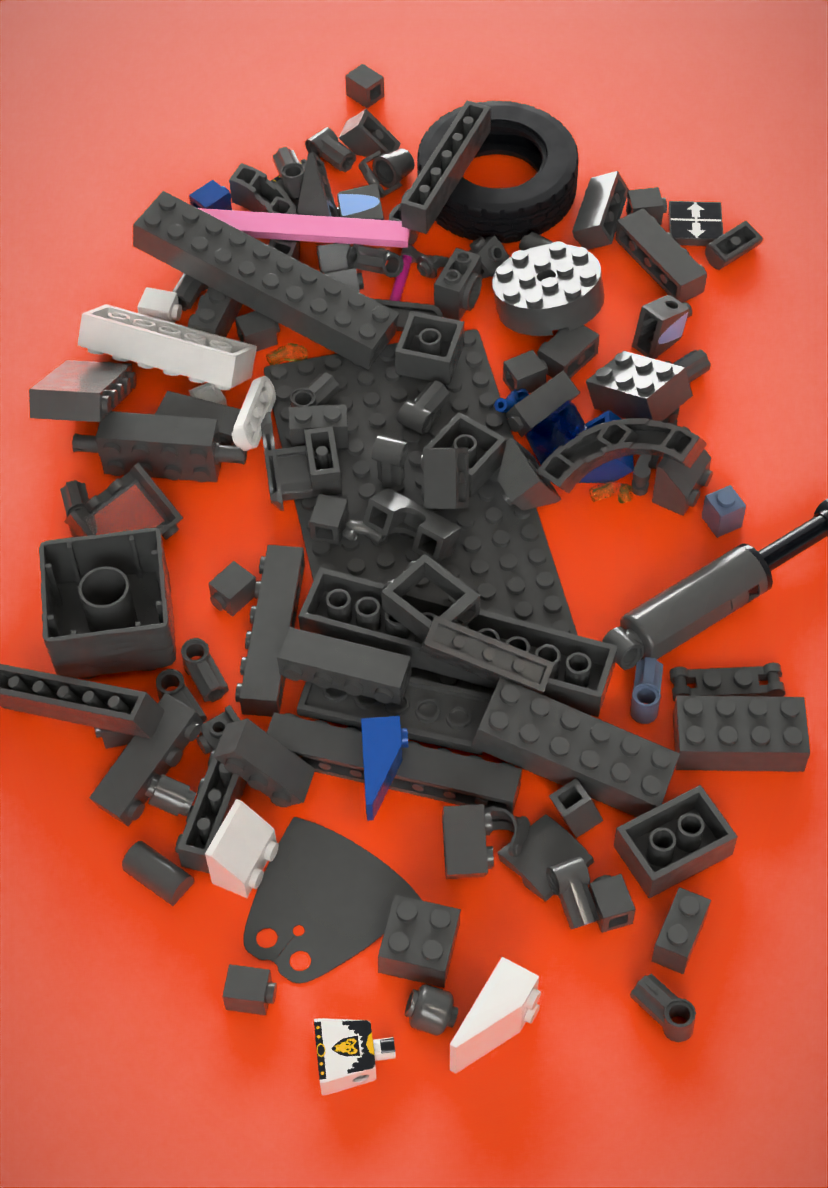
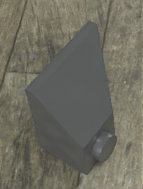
[498,437,561,511]

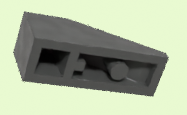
[297,152,339,217]

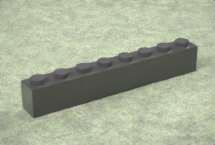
[267,712,522,814]

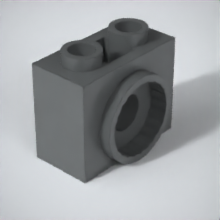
[434,248,482,321]

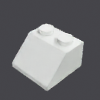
[205,799,279,898]

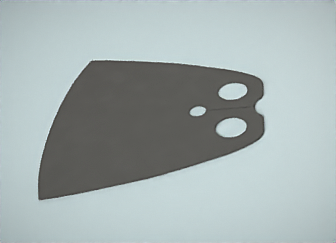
[244,817,422,984]

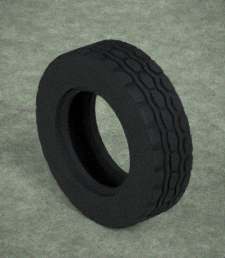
[417,100,579,243]

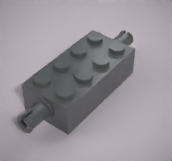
[72,411,247,482]

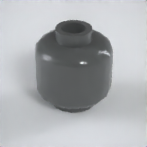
[404,984,459,1036]

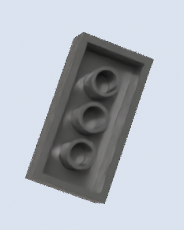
[672,695,810,772]

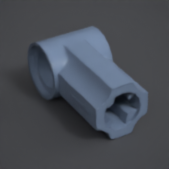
[630,657,664,724]

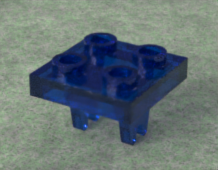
[525,400,588,465]

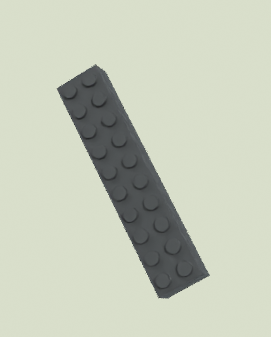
[133,191,399,370]
[298,567,618,717]

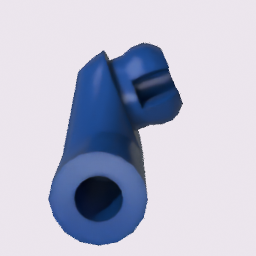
[494,388,529,413]

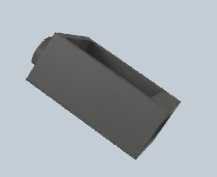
[381,554,480,641]

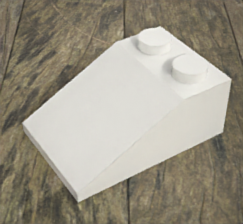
[450,957,542,1074]

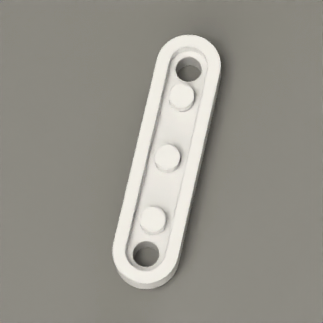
[232,376,276,451]

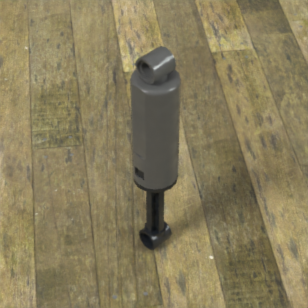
[602,499,828,670]

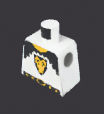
[314,1018,396,1096]

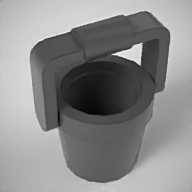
[359,148,415,198]

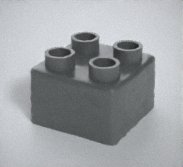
[39,528,176,679]

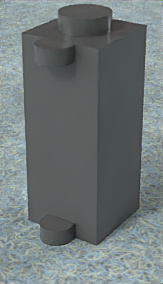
[505,370,580,437]

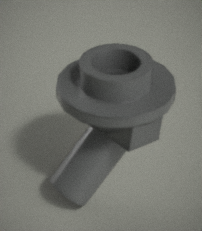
[417,255,450,279]

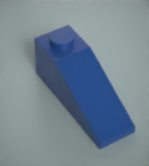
[361,716,408,821]

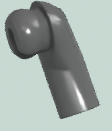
[342,520,388,545]

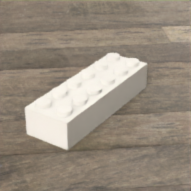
[77,304,257,390]

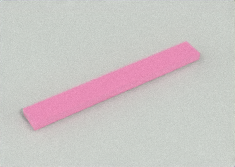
[198,208,411,248]

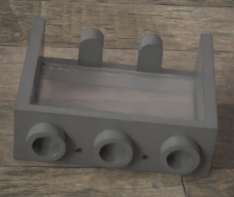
[64,462,183,540]

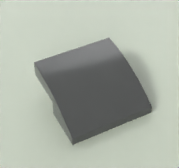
[497,814,594,902]

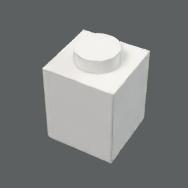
[137,287,182,323]

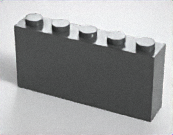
[29,360,137,422]

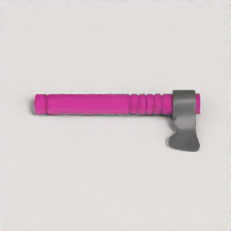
[389,245,432,301]

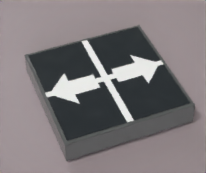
[668,201,723,246]

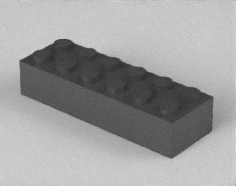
[471,677,680,817]

